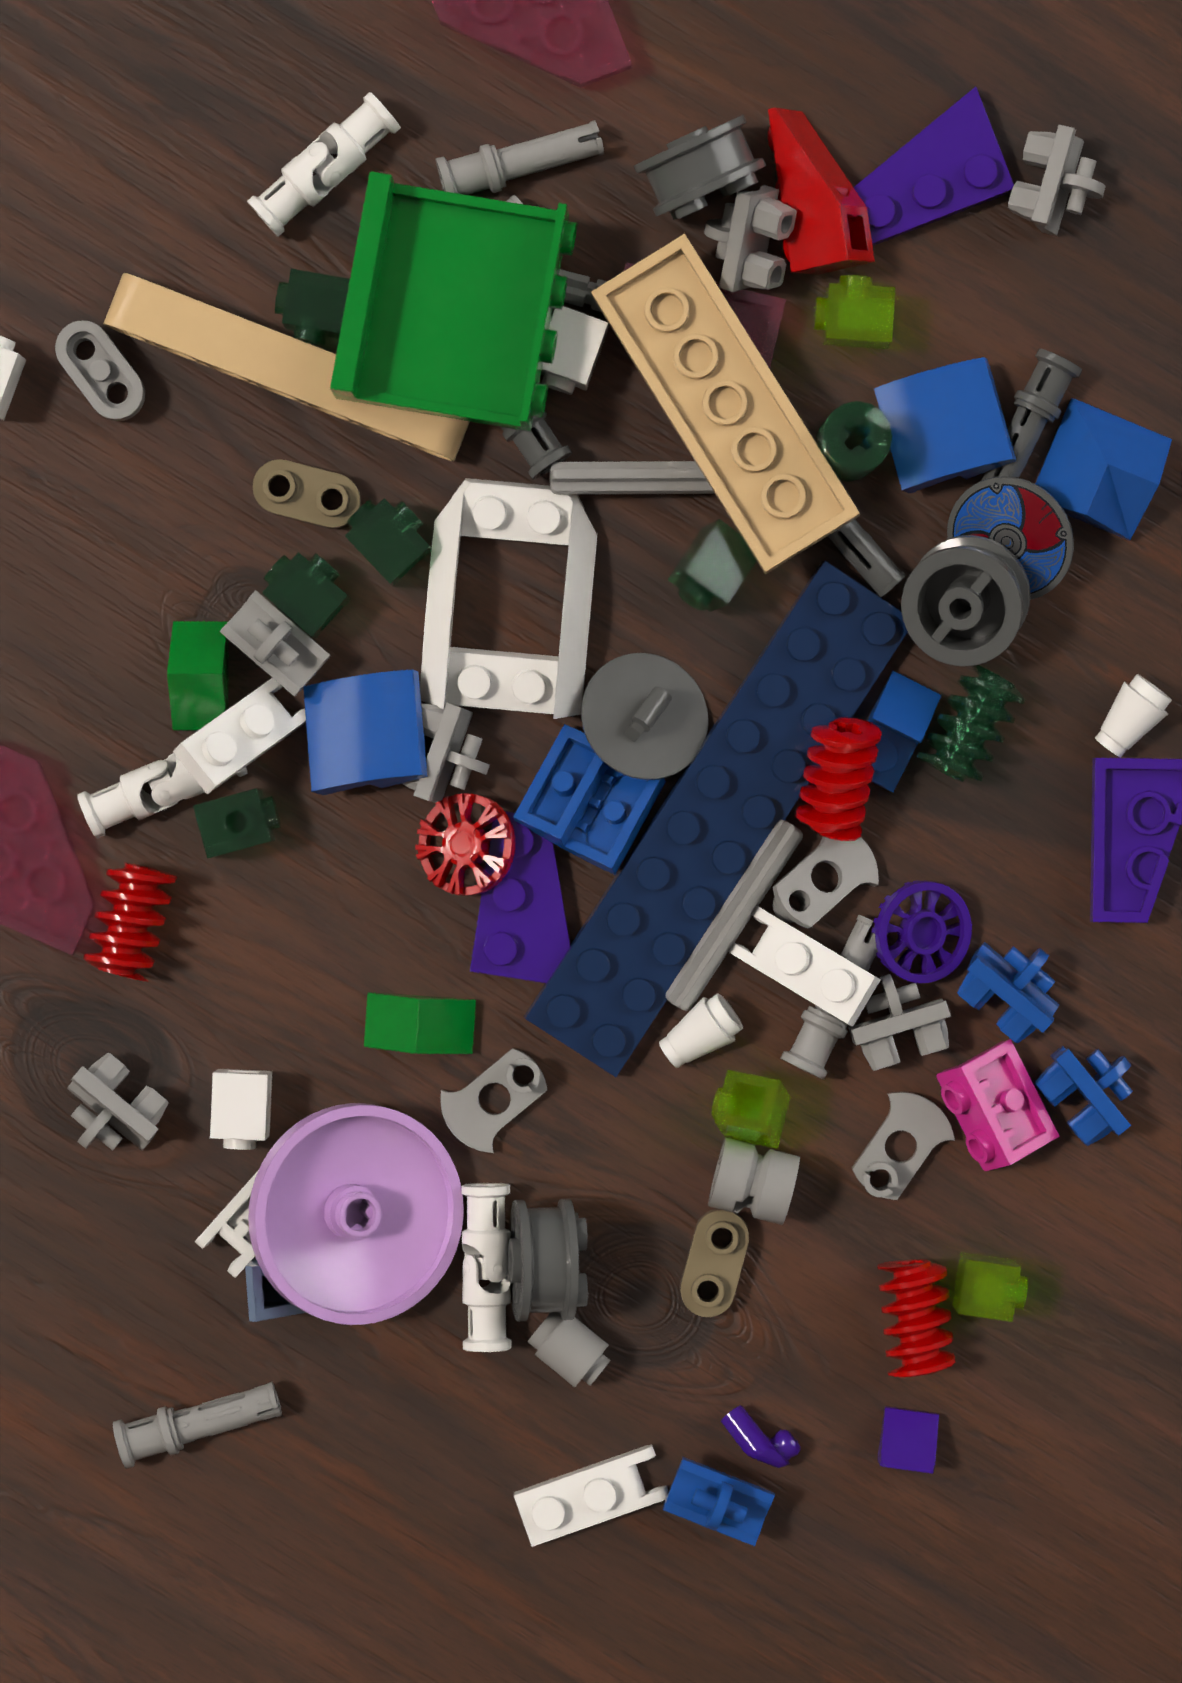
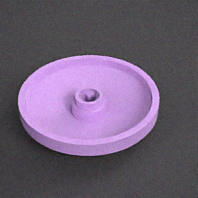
[248,1103,464,1325]

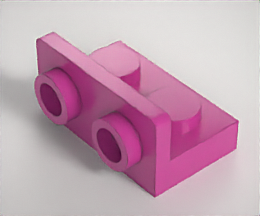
[936,1039,1060,1171]

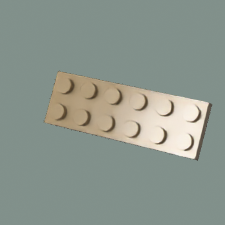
[591,234,860,574]

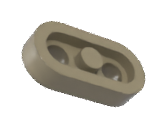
[253,459,361,529]
[680,1208,749,1317]

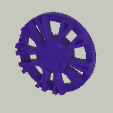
[872,880,972,983]

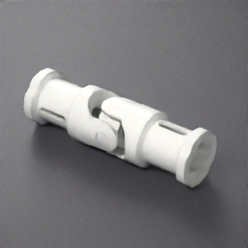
[247,92,401,237]
[77,753,248,839]
[461,1183,512,1352]

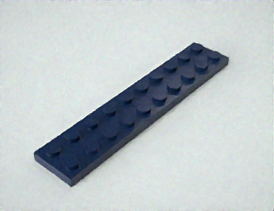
[524,560,908,1077]

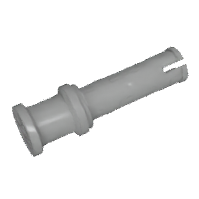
[435,120,604,195]
[780,915,889,1080]
[113,1382,282,1469]

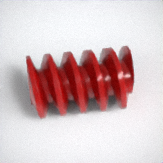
[795,717,882,841]
[83,862,178,982]
[877,1259,956,1377]

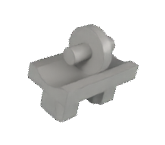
[1008,125,1106,236]
[704,185,797,292]
[220,590,331,697]
[402,702,490,803]
[848,974,951,1071]
[67,1053,169,1151]

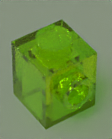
[814,275,896,349]
[712,1069,790,1149]
[952,1252,1028,1322]

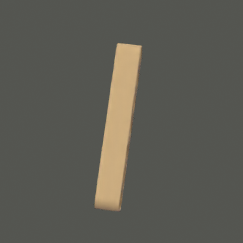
[103,273,470,462]

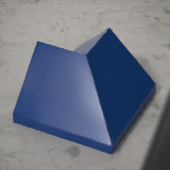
[1035,398,1172,541]

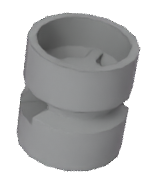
[708,1137,800,1225]

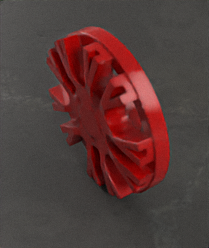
[415,793,516,896]

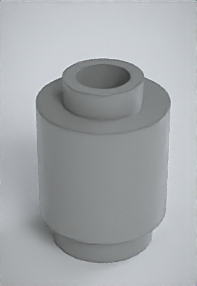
[527,1312,611,1387]

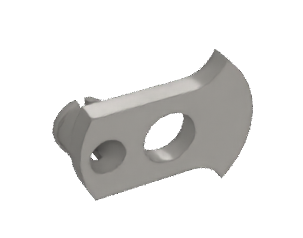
[772,836,879,929]
[441,1048,548,1153]
[852,1091,955,1200]

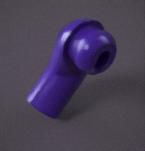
[721,1405,801,1468]

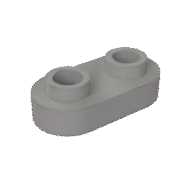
[55,320,145,421]

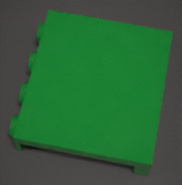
[330,171,577,432]

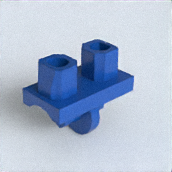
[957,942,1059,1043]
[1034,1046,1133,1146]
[663,1457,775,1546]

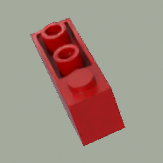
[768,107,875,275]

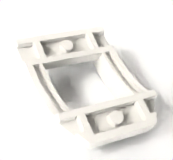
[420,478,598,719]

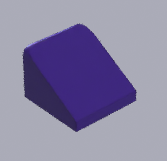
[877,1406,939,1474]

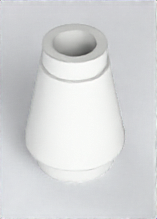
[1095,674,1172,758]
[659,993,743,1068]

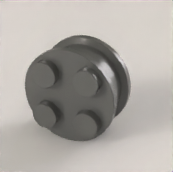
[633,114,766,220]
[901,535,1031,666]
[508,1199,588,1322]

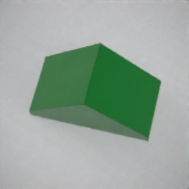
[167,621,229,731]
[364,992,476,1054]

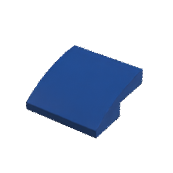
[874,357,1016,494]
[303,669,428,796]
[513,724,666,875]

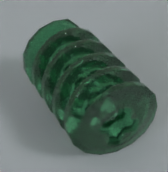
[815,401,892,482]
[916,665,1026,783]

